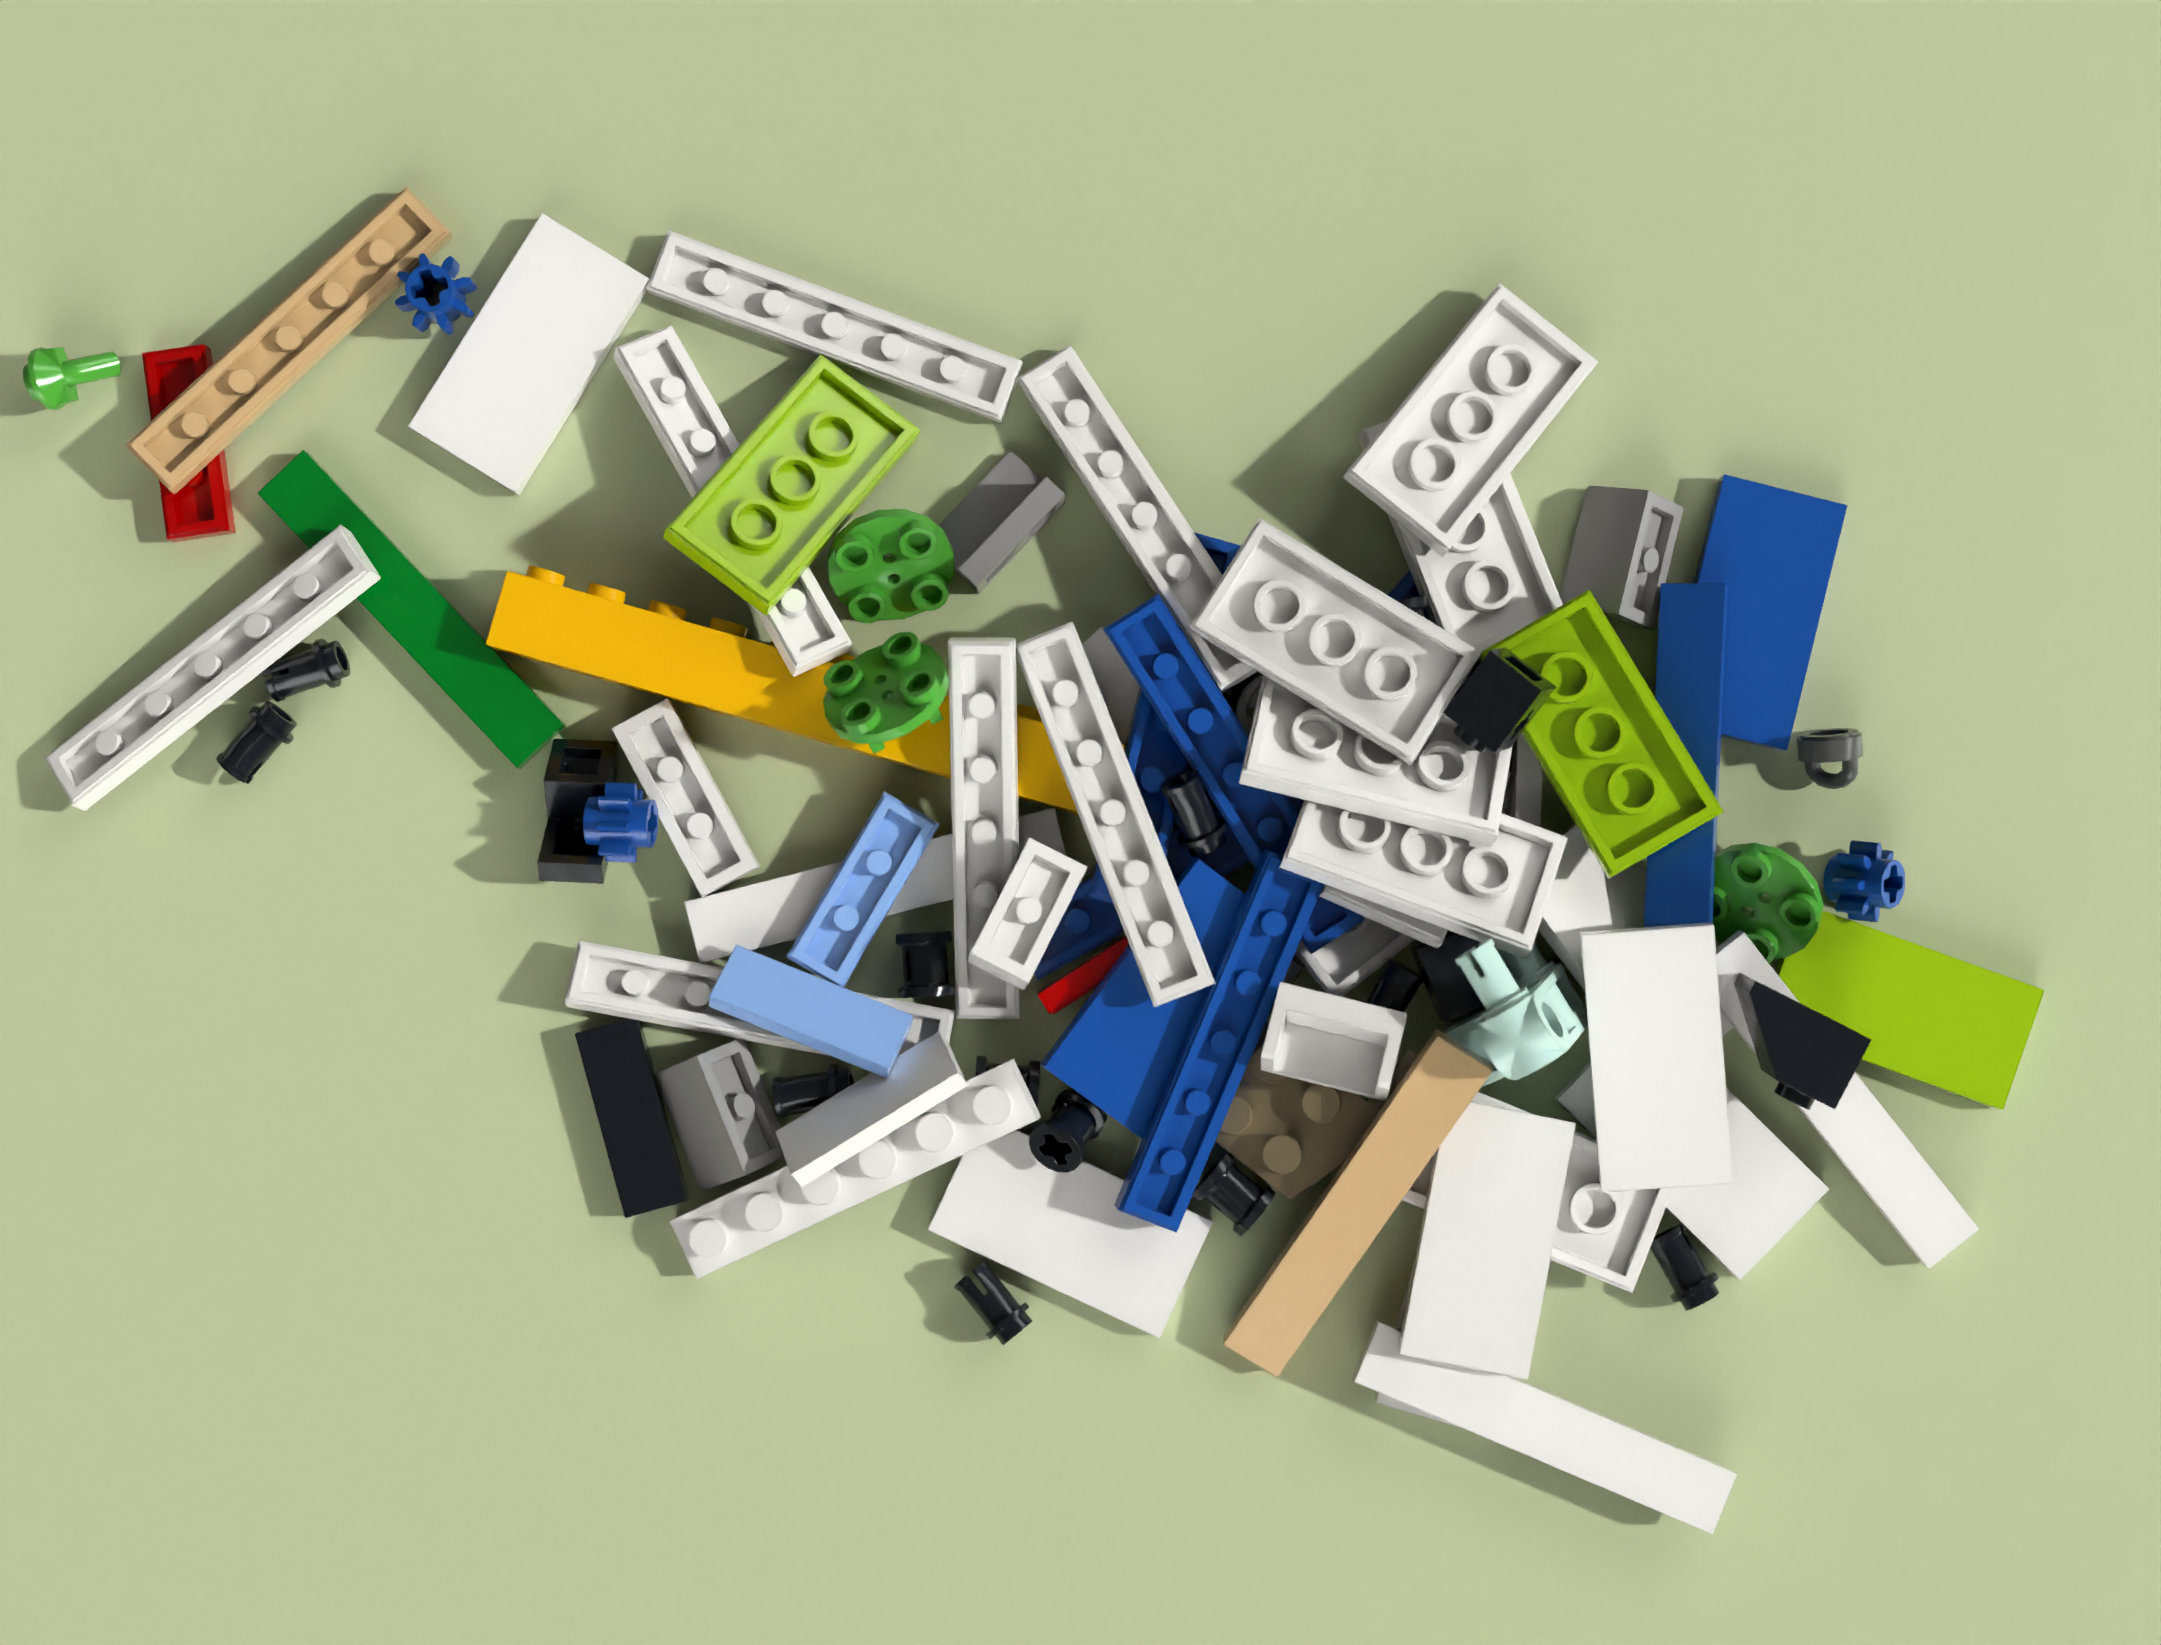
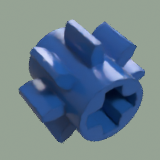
[395,253,477,336]
[583,782,658,863]
[1823,840,1905,922]

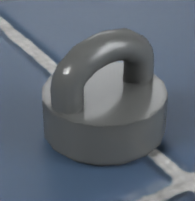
[1797,728,1863,789]

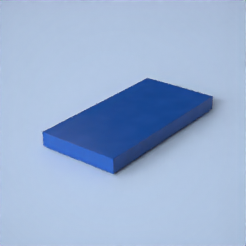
[1694,474,1847,752]
[1040,857,1245,1139]

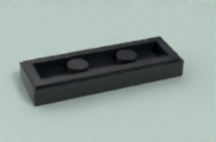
[575,1018,689,1218]

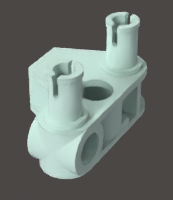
[1443,938,1587,1088]

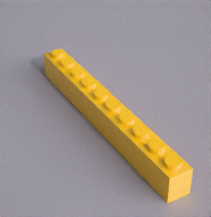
[486,565,1124,815]

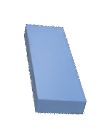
[786,791,940,987]
[709,945,913,1078]

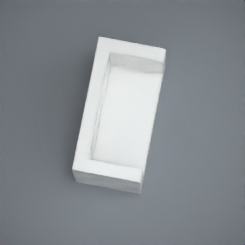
[967,837,1087,990]
[1261,982,1408,1101]

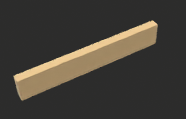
[125,187,453,495]
[1223,1029,1493,1377]

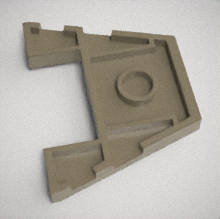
[1215,958,1419,1200]

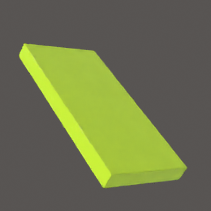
[663,354,921,616]
[1478,589,1724,879]
[1775,911,2045,1110]

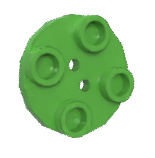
[828,509,954,623]
[823,632,949,753]
[1712,843,1824,964]

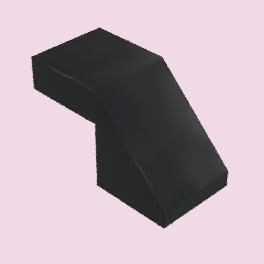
[537,739,618,884]

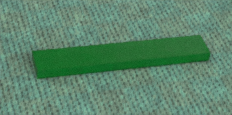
[257,450,567,769]

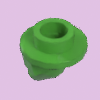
[23,347,121,411]

